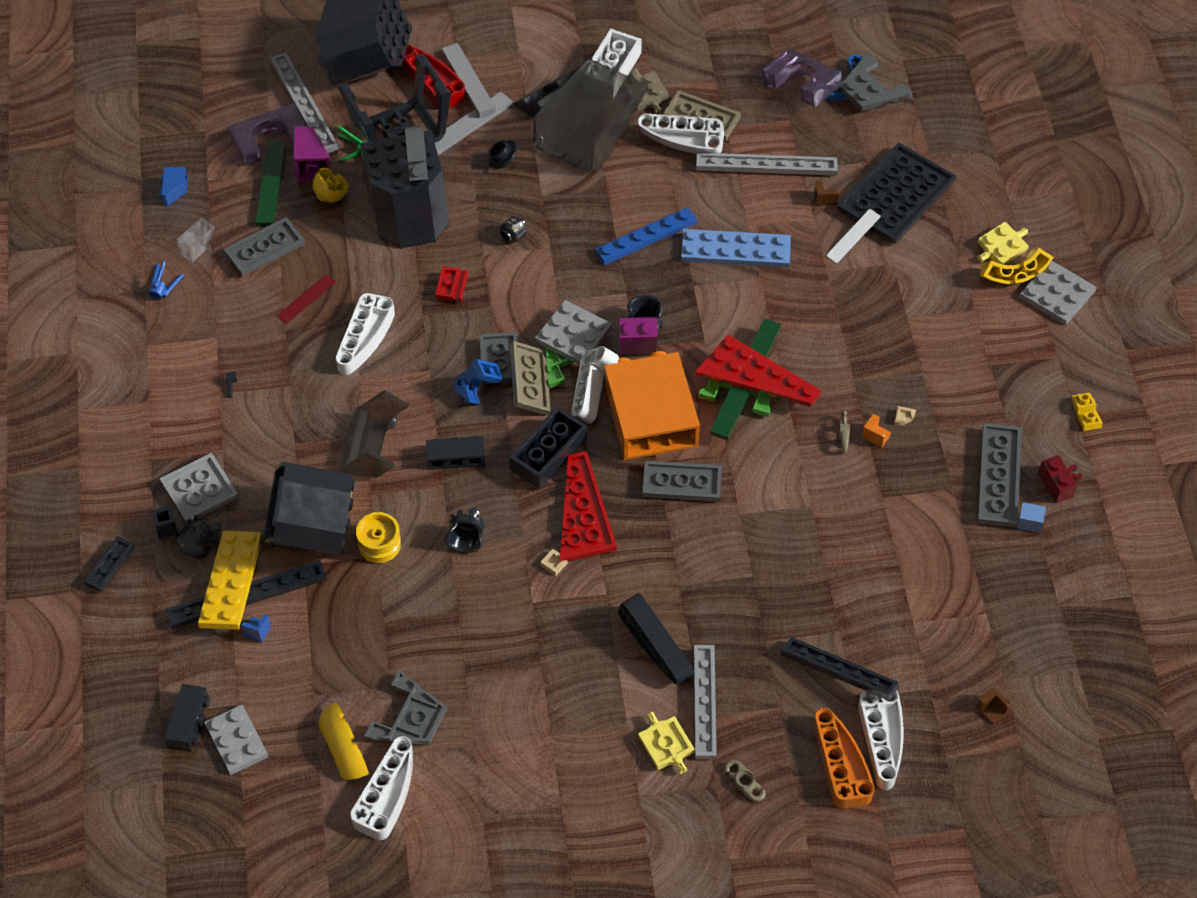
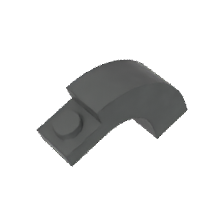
[405,126,428,181]

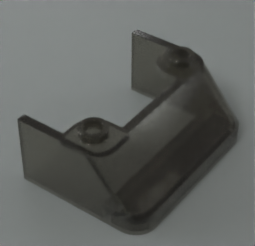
[338,390,409,478]

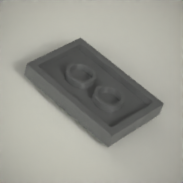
[479,332,517,384]

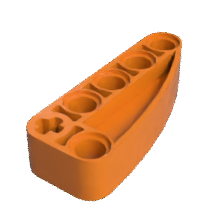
[814,708,874,809]

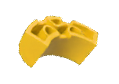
[980,248,1054,284]
[319,702,369,780]

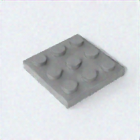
[1020,261,1097,325]
[535,300,612,365]
[160,453,239,523]

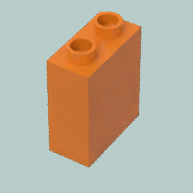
[604,351,700,460]

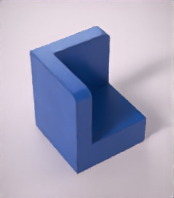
[241,614,271,643]

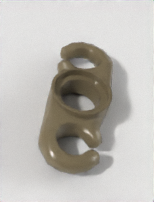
[839,410,850,454]
[724,760,766,802]

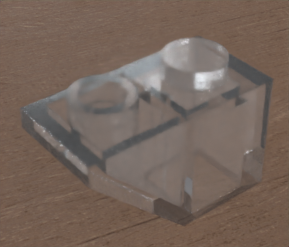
[176,217,215,262]

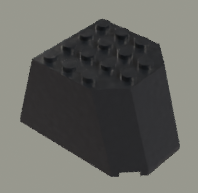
[315,0,412,85]
[360,130,449,249]
[262,461,355,555]

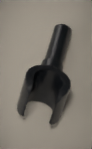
[226,371,238,398]

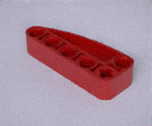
[402,45,466,109]

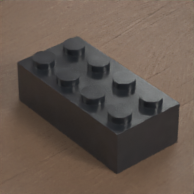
[509,407,587,489]

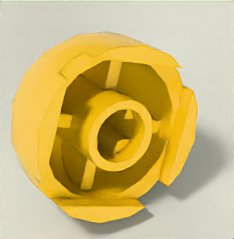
[312,168,349,203]

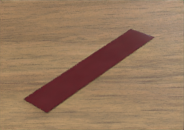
[277,275,336,323]

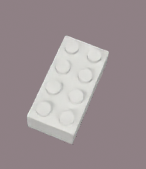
[582,29,641,99]

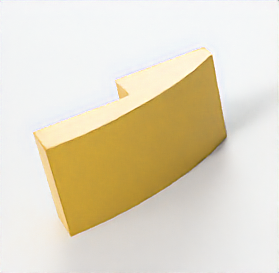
[1072,392,1103,431]

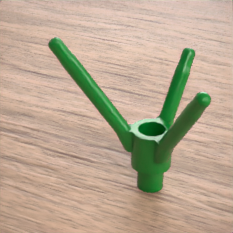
[337,125,364,162]

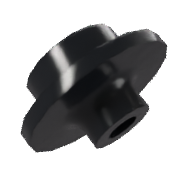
[488,140,518,170]

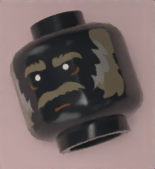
[500,216,527,243]

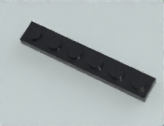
[781,637,899,701]

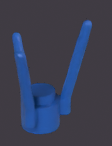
[148,261,184,300]

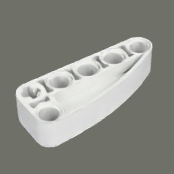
[638,114,724,154]
[336,293,395,375]
[858,691,904,790]
[351,736,413,840]

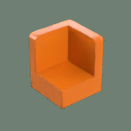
[862,414,891,448]

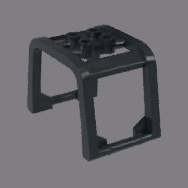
[338,54,451,143]

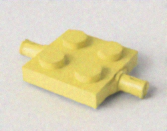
[977,222,1029,265]
[638,712,695,774]

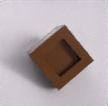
[814,181,839,206]
[976,687,1010,724]

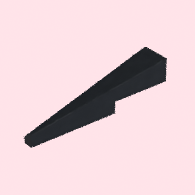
[514,62,589,118]

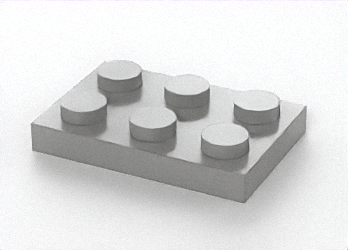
[204,705,268,775]

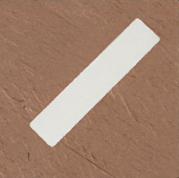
[827,209,880,263]

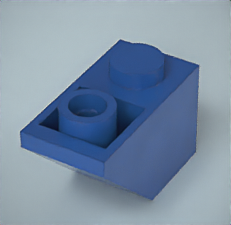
[159,167,188,206]

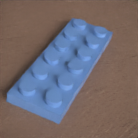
[681,229,791,268]

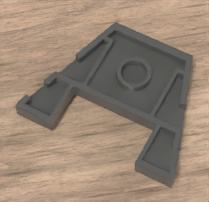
[840,53,912,111]
[364,670,447,745]

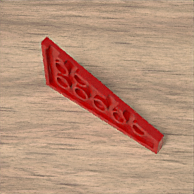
[695,335,822,407]
[560,451,617,562]

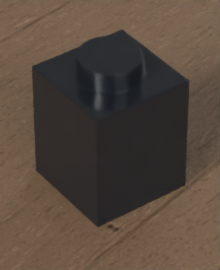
[151,506,178,539]

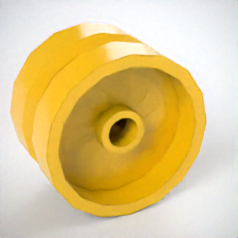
[356,512,401,563]

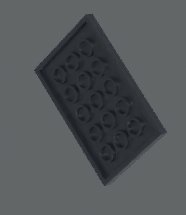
[837,142,957,245]

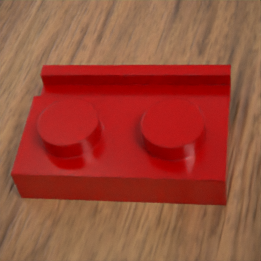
[435,266,469,303]

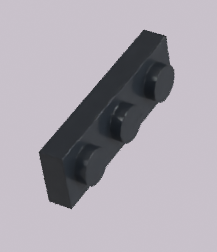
[84,536,135,593]

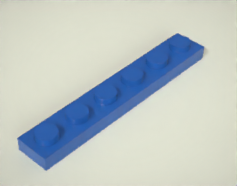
[595,207,697,265]

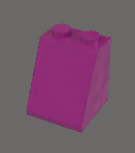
[293,126,332,182]
[618,317,658,355]

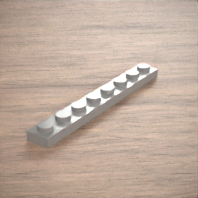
[270,52,339,153]
[696,152,837,176]

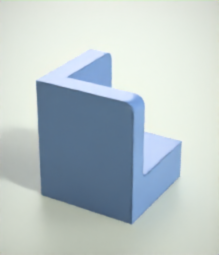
[1017,503,1046,533]

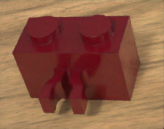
[1038,455,1083,503]

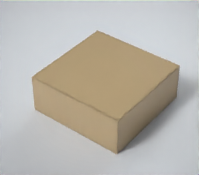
[540,549,568,576]

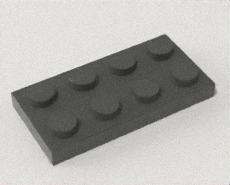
[224,217,305,277]
[642,461,722,502]

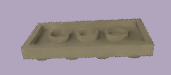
[663,90,741,141]
[510,341,551,415]

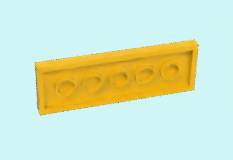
[198,531,263,630]

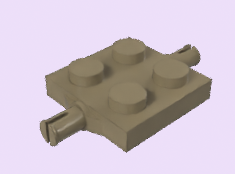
[623,69,669,114]

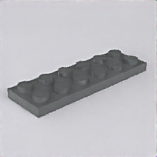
[977,423,1022,528]

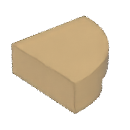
[894,406,916,425]

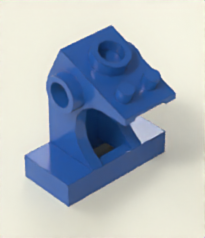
[452,359,504,405]

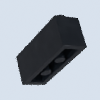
[426,436,486,470]
[164,684,211,752]

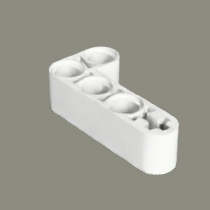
[572,346,619,424]

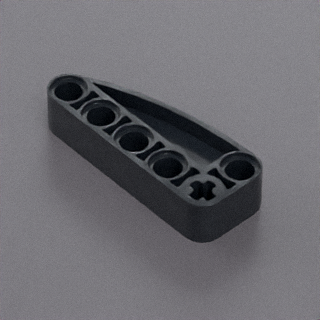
[618,593,694,685]

